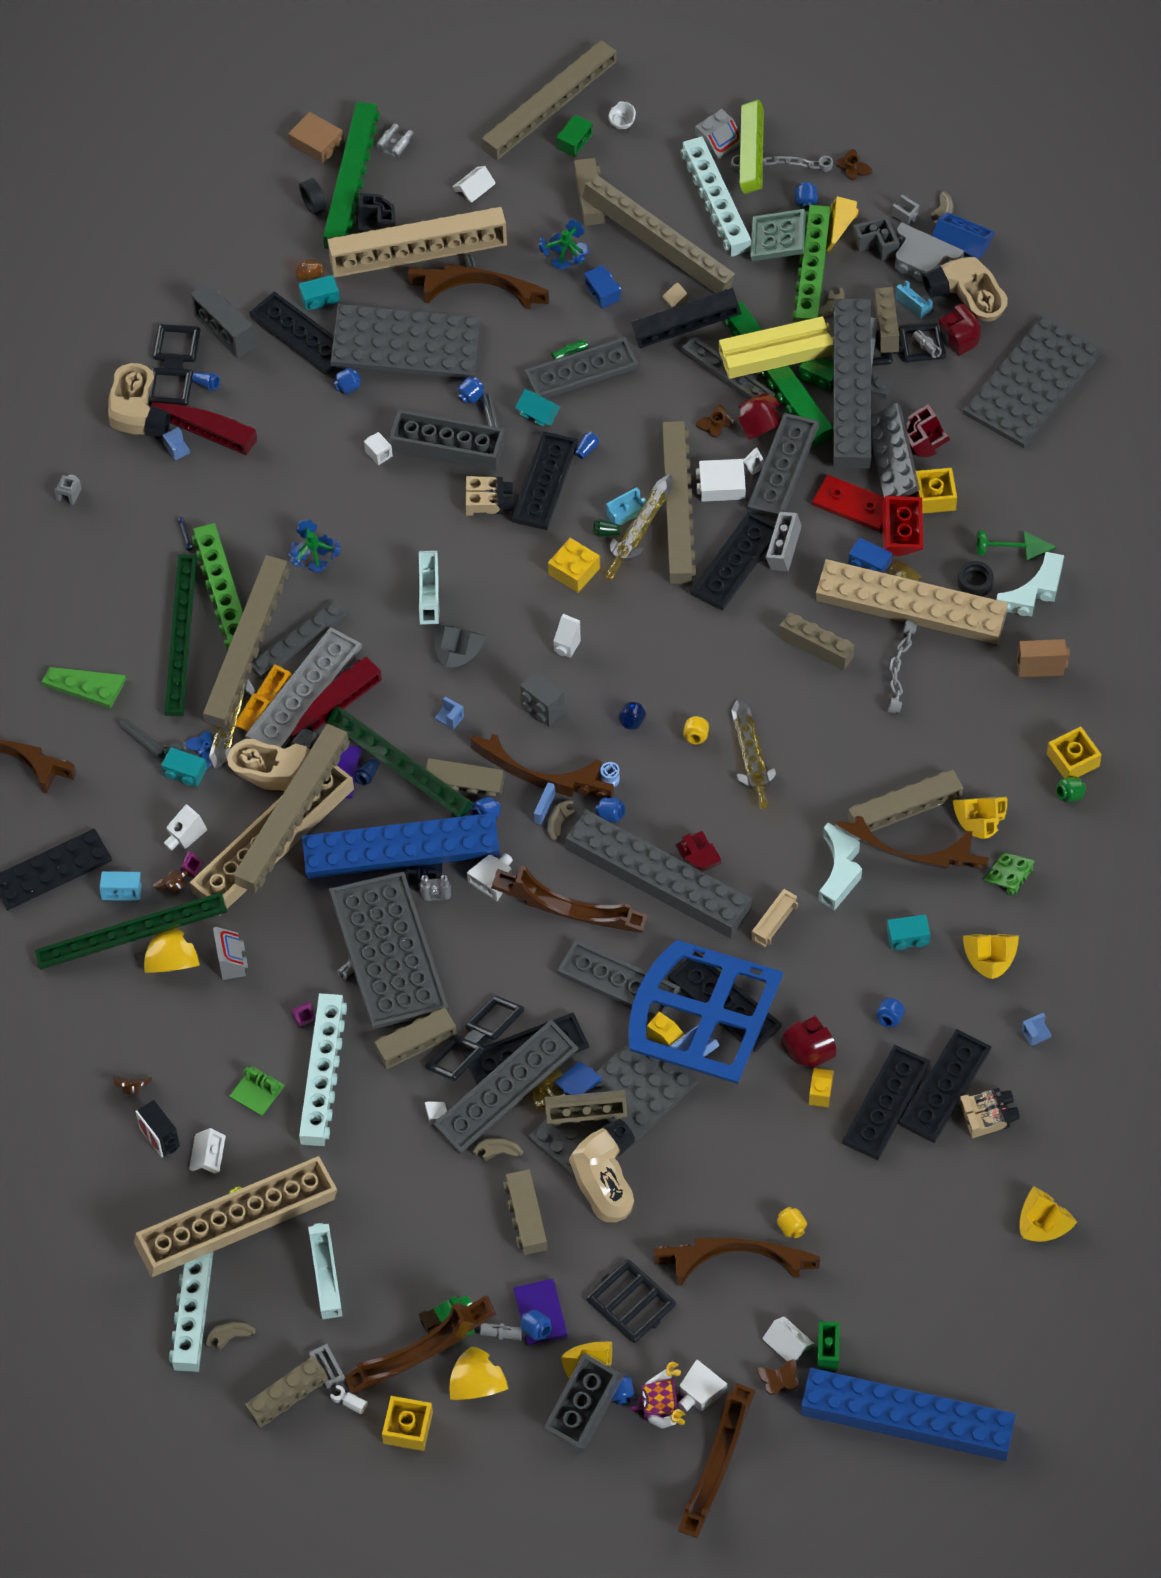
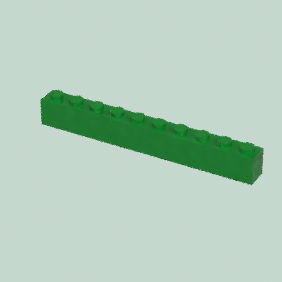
[323,102,380,249]
[722,301,833,447]

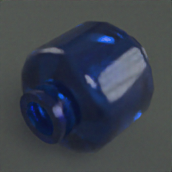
[618,702,646,730]

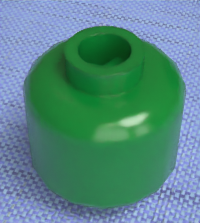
[1056,776,1086,803]

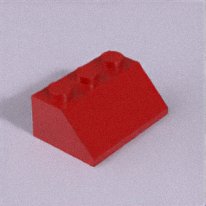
[882,496,923,556]

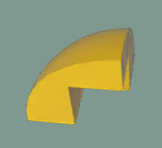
[953,797,1007,839]
[144,928,199,973]
[963,934,1019,979]
[1020,1186,1077,1242]
[561,1341,612,1379]
[450,1347,508,1400]

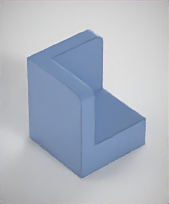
[163,427,190,460]
[435,697,464,730]
[1021,1013,1051,1046]

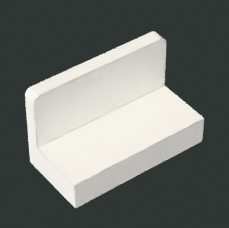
[452,166,495,203]
[189,1128,226,1174]
[763,1317,814,1362]

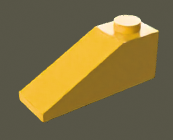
[826,196,859,251]

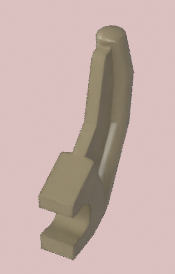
[931,191,954,227]
[818,288,845,318]
[547,800,575,841]
[473,1139,524,1162]
[206,1321,256,1350]

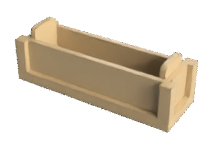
[751,889,798,948]

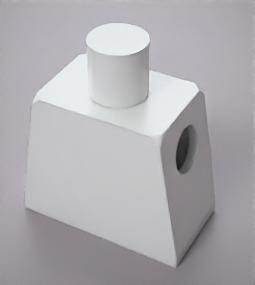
[163,804,208,851]
[467,853,513,901]
[678,1360,727,1412]

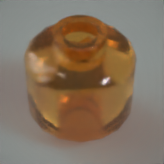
[296,259,324,282]

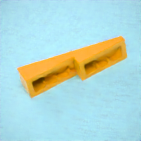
[234,664,292,732]

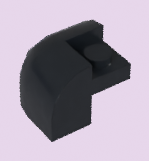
[356,193,396,233]

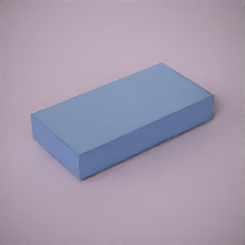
[534,782,555,825]

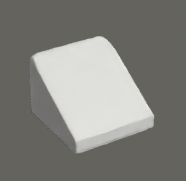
[743,448,765,475]
[425,1102,447,1125]

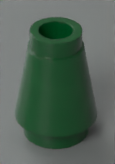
[593,519,620,537]

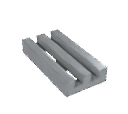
[308,1344,345,1389]

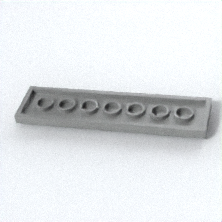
[245,627,362,748]

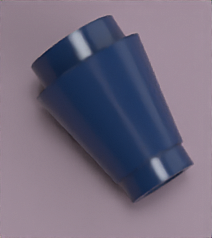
[355,758,380,786]

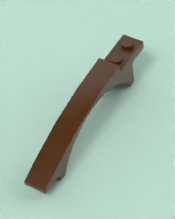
[408,265,549,309]
[470,734,614,799]
[0,740,76,793]
[835,816,989,869]
[491,865,648,933]
[654,1238,820,1285]
[345,1296,497,1394]
[677,1383,755,1539]

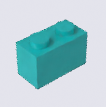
[299,275,340,311]
[515,389,561,427]
[161,747,207,787]
[887,915,930,950]

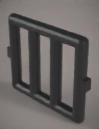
[586,1260,676,1343]

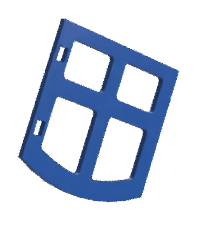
[629,940,784,1084]

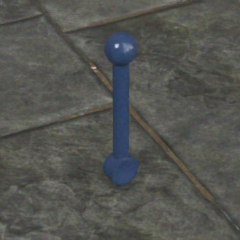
[178,517,193,551]

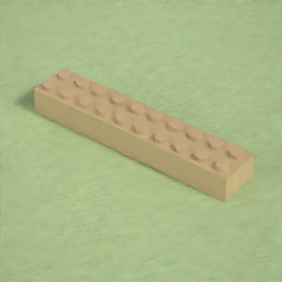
[328,207,507,278]
[816,559,1008,645]
[190,766,354,916]
[134,1156,337,1277]

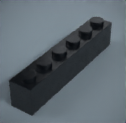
[631,288,742,349]

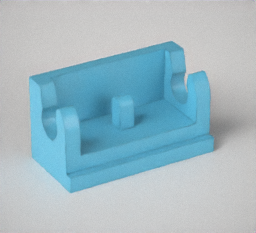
[895,280,934,319]
[606,487,646,526]
[100,871,142,901]

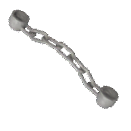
[731,155,833,172]
[888,619,917,714]

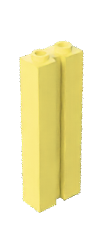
[719,316,834,379]

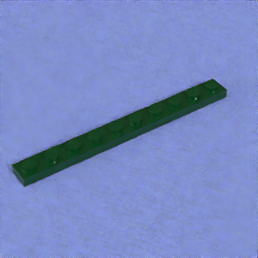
[164,555,197,716]
[327,706,473,817]
[35,892,227,970]

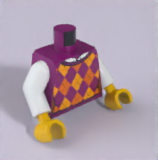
[630,1362,686,1429]

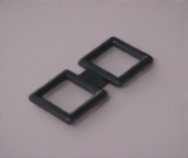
[872,323,946,366]
[148,324,201,406]
[425,996,524,1081]

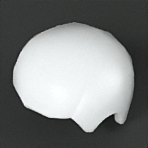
[608,101,636,129]

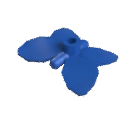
[185,731,218,768]

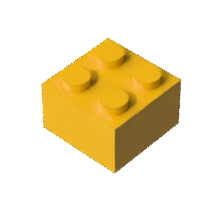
[916,468,957,513]
[548,538,600,593]
[1047,726,1102,778]
[382,1396,433,1451]

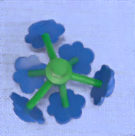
[538,219,590,269]
[288,519,341,572]

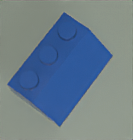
[932,212,995,259]

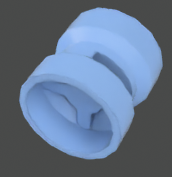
[601,762,620,787]

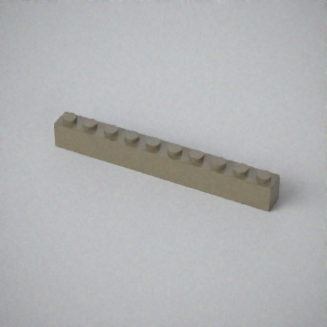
[482,40,617,161]
[582,174,735,293]
[663,421,696,584]
[203,555,290,728]
[233,724,350,893]

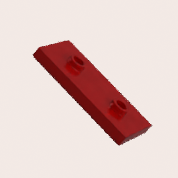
[812,475,884,532]

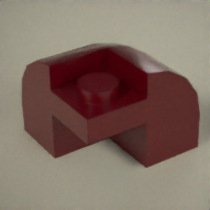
[939,304,981,356]
[738,393,781,440]
[905,404,950,457]
[675,831,722,871]
[781,1015,836,1068]

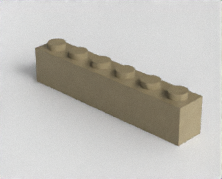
[848,770,963,832]

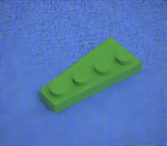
[42,667,126,709]

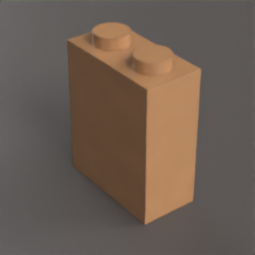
[288,112,344,164]
[1017,639,1070,677]

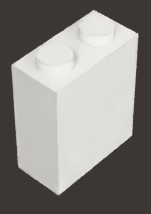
[696,459,746,502]

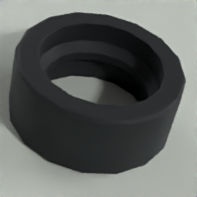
[299,178,326,214]
[957,561,994,597]

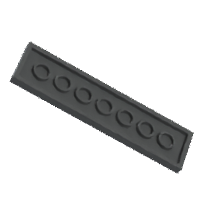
[433,1019,578,1154]

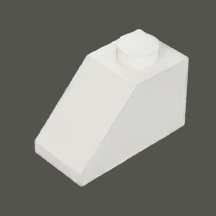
[553,614,581,658]

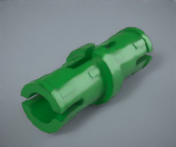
[551,339,588,360]

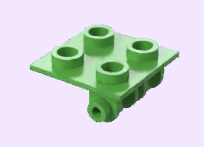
[983,852,1035,896]
[229,1066,285,1116]

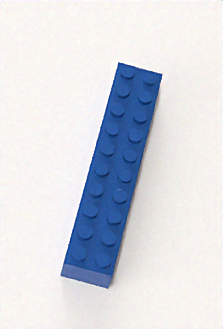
[302,813,500,879]
[801,1368,1016,1461]

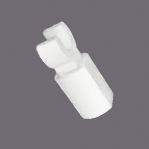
[330,1385,368,1414]

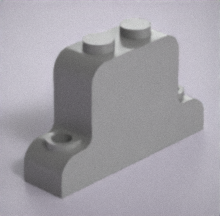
[895,222,964,282]

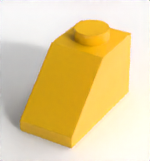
[647,1012,685,1047]
[809,1068,834,1108]

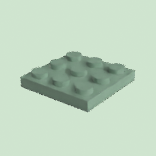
[750,209,806,261]

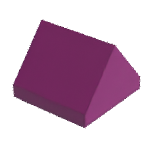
[180,851,203,878]
[292,1002,316,1027]

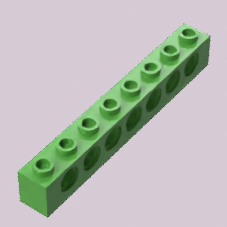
[792,205,831,322]
[192,523,243,651]

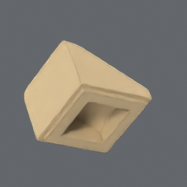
[663,283,687,308]

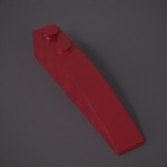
[151,403,257,456]
[292,657,382,740]

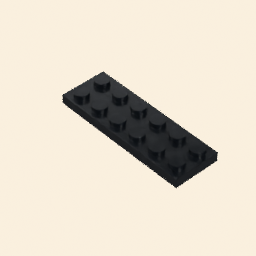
[249,291,335,374]
[512,431,578,530]
[691,511,775,610]
[0,828,112,911]
[668,951,782,1053]
[463,1012,589,1085]
[899,1029,992,1143]
[842,1044,930,1161]

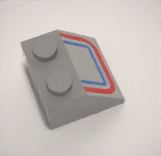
[695,109,741,160]
[213,927,248,980]

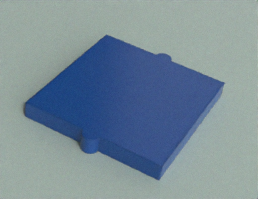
[555,1061,602,1095]

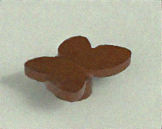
[836,149,872,180]
[696,404,734,437]
[153,870,188,893]
[114,1075,152,1094]
[757,1359,799,1395]

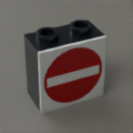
[135,1100,180,1158]

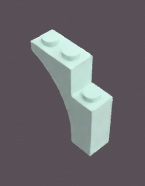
[419,551,440,624]
[996,552,1064,617]
[818,822,862,911]
[308,1223,343,1319]

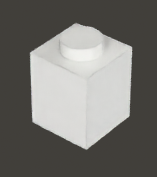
[364,432,392,465]

